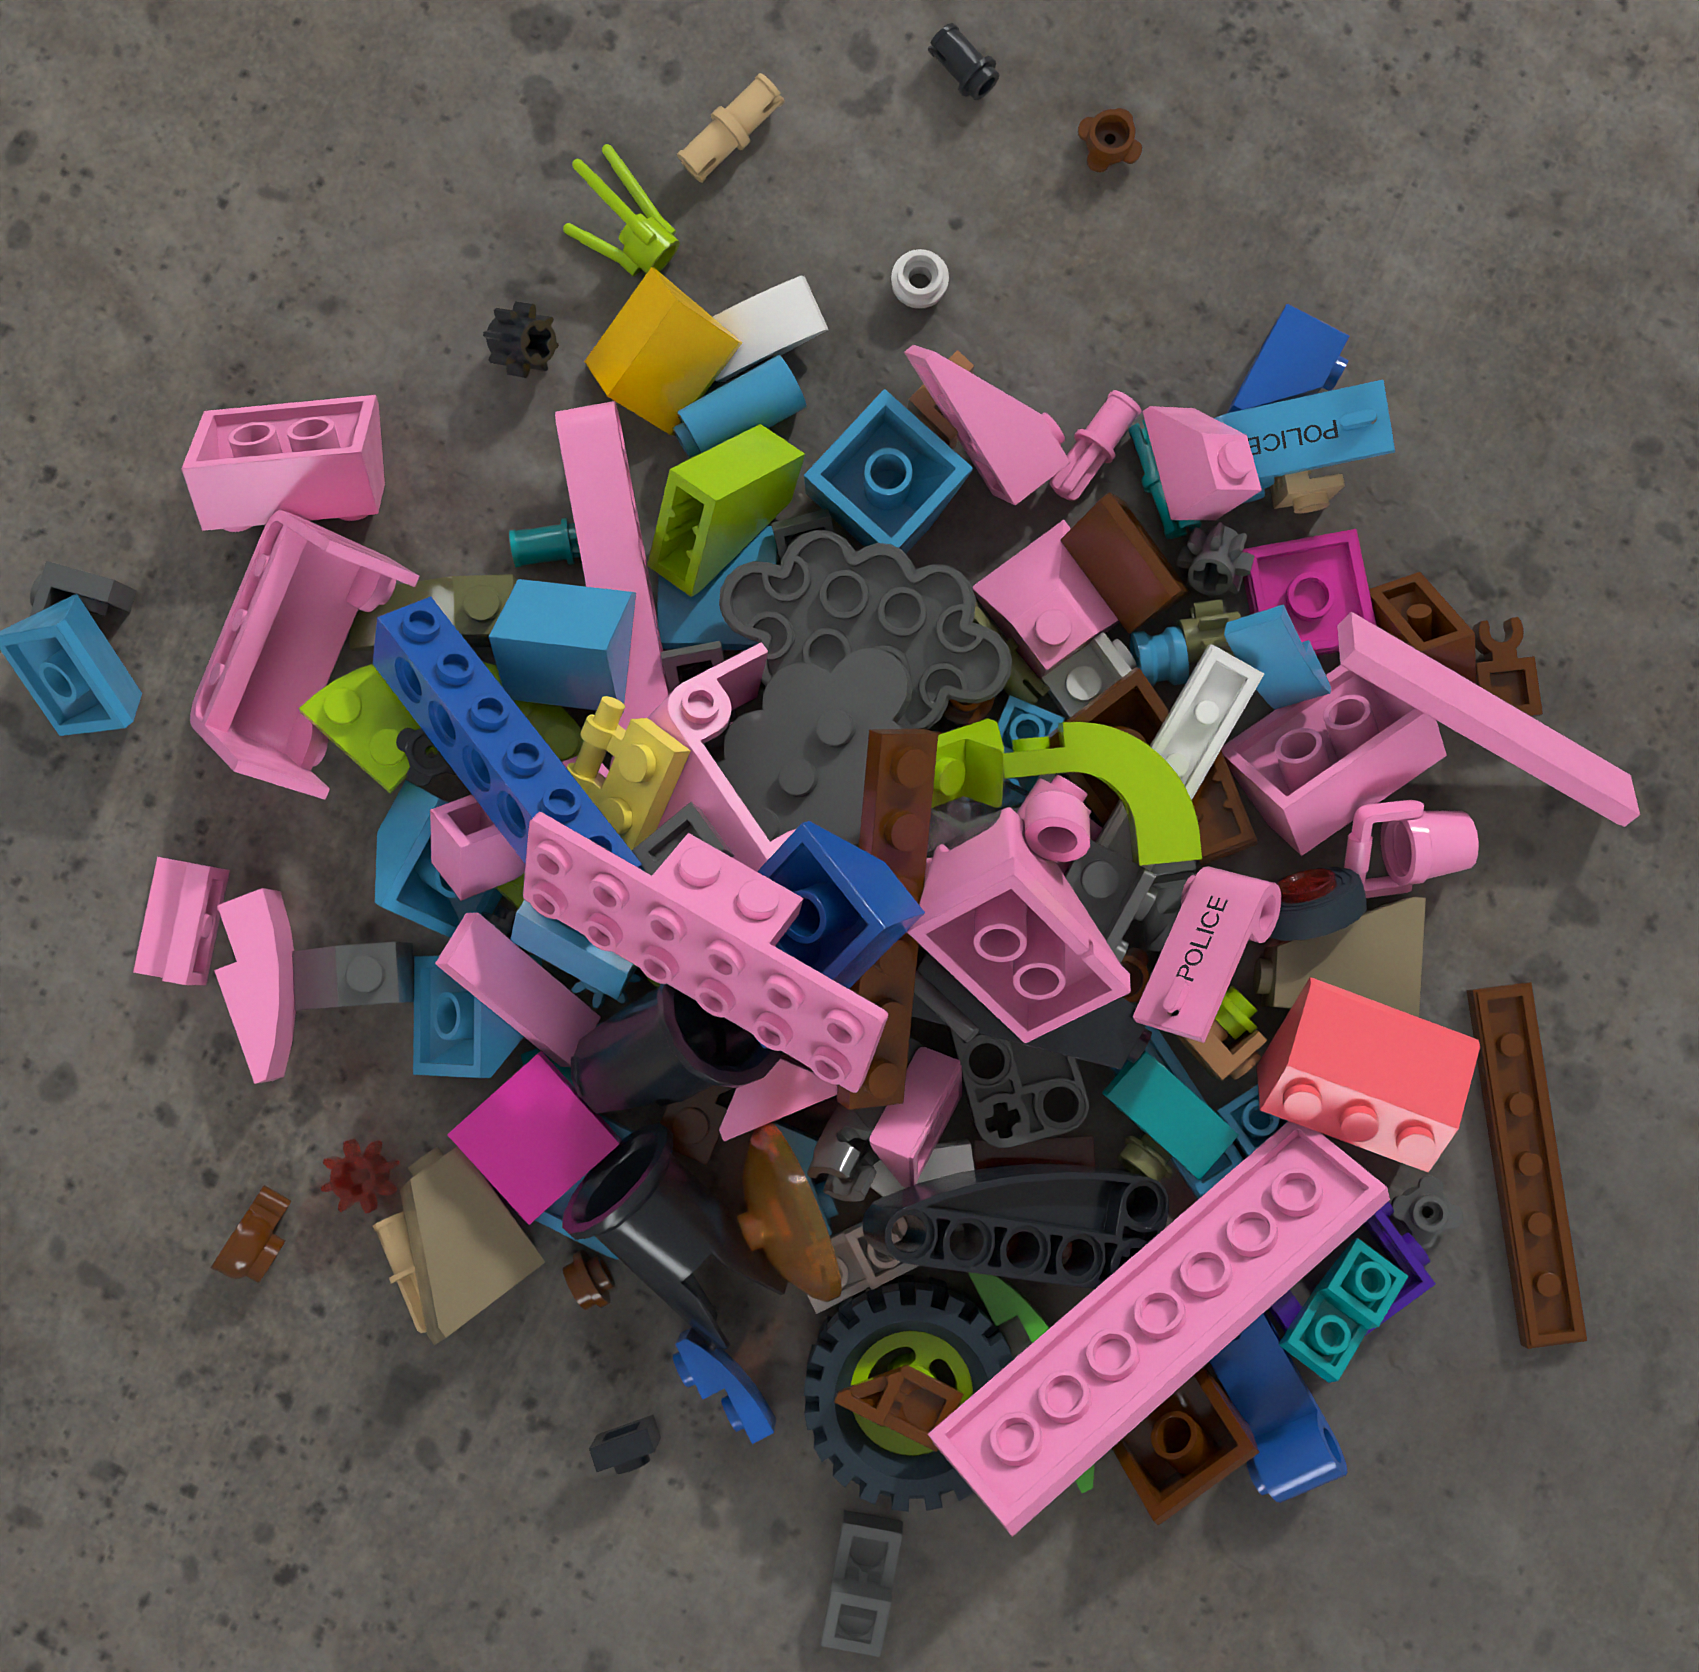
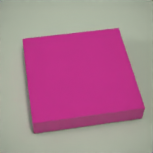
[1243,529,1376,656]
[447,1051,622,1225]

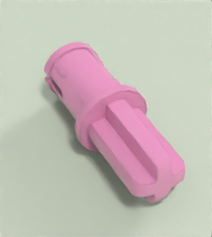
[1049,390,1142,501]

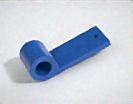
[1209,1312,1347,1503]

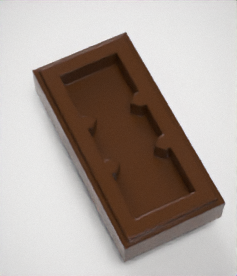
[1192,750,1258,865]

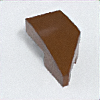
[834,1364,964,1452]

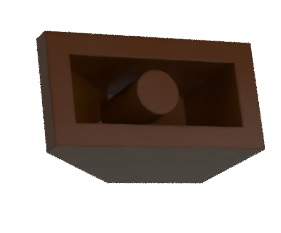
[1369,572,1476,684]

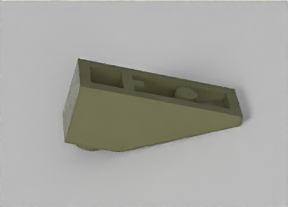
[350,574,517,651]

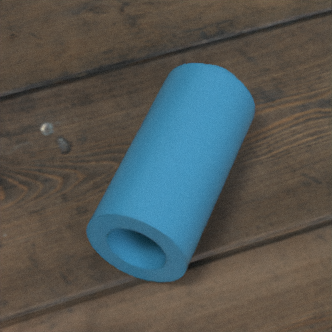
[672,355,807,459]

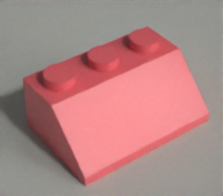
[1257,977,1480,1173]

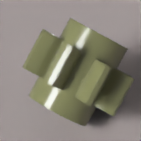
[1177,599,1241,663]

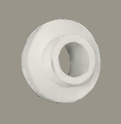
[891,249,949,309]

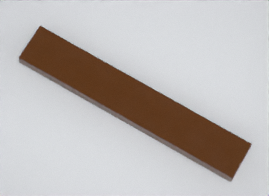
[1466,982,1587,1349]

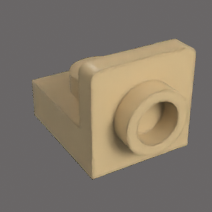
[1270,470,1345,513]

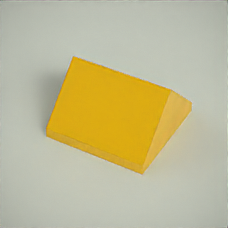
[584,267,742,435]

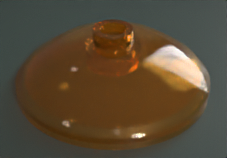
[738,1122,842,1302]

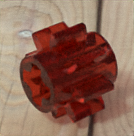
[321,1138,400,1214]

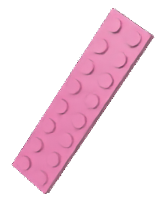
[928,1121,1390,1537]

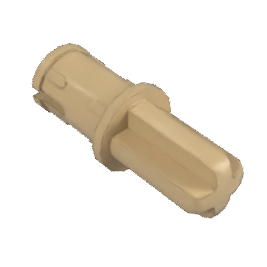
[372,1211,427,1333]

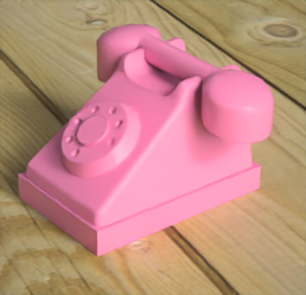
[907,790,1131,1043]

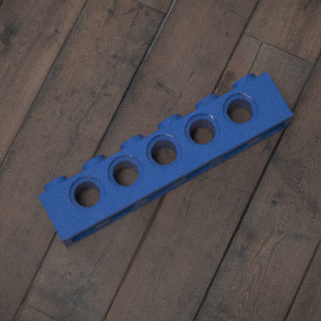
[373,597,642,933]

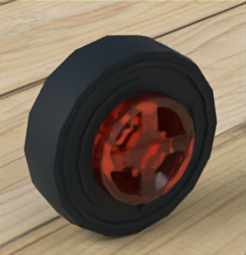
[1270,867,1367,941]

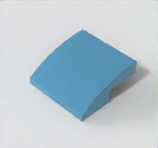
[657,526,778,650]

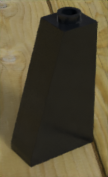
[912,951,1152,1069]

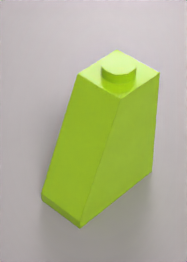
[647,424,805,597]

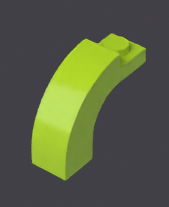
[1003,722,1202,866]

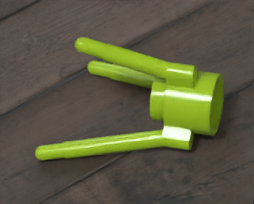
[563,144,680,277]

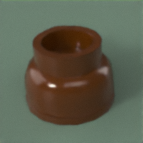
[210,1185,291,1283]

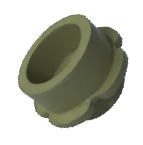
[1117,1133,1173,1182]

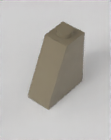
[1253,897,1426,1017]
[400,1146,545,1345]

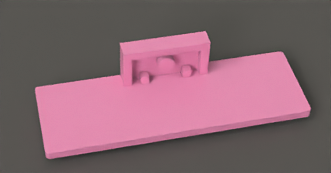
[523,812,888,1093]

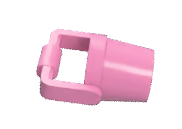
[1344,800,1479,898]

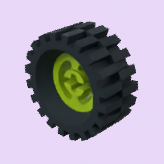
[803,1275,1013,1512]

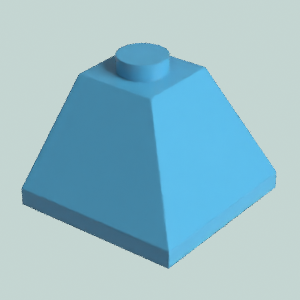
[375,780,502,938]
[413,955,542,1078]

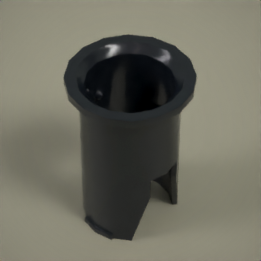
[571,984,782,1114]
[562,1122,792,1351]

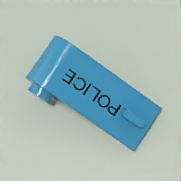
[1214,380,1395,503]

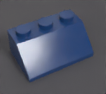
[757,821,925,1049]

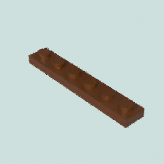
[837,729,938,1110]

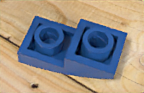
[672,1328,776,1444]

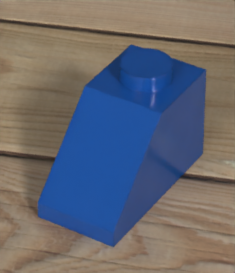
[1226,304,1349,414]

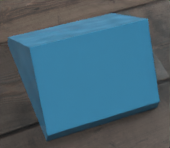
[489,579,636,712]
[0,594,142,736]

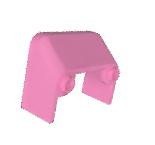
[190,510,420,800]
[610,642,796,871]

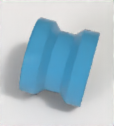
[1130,626,1189,687]

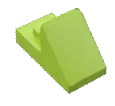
[931,719,1004,808]

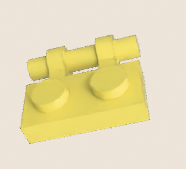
[566,696,691,851]

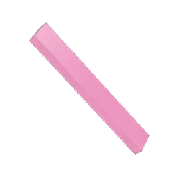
[1337,612,1640,827]

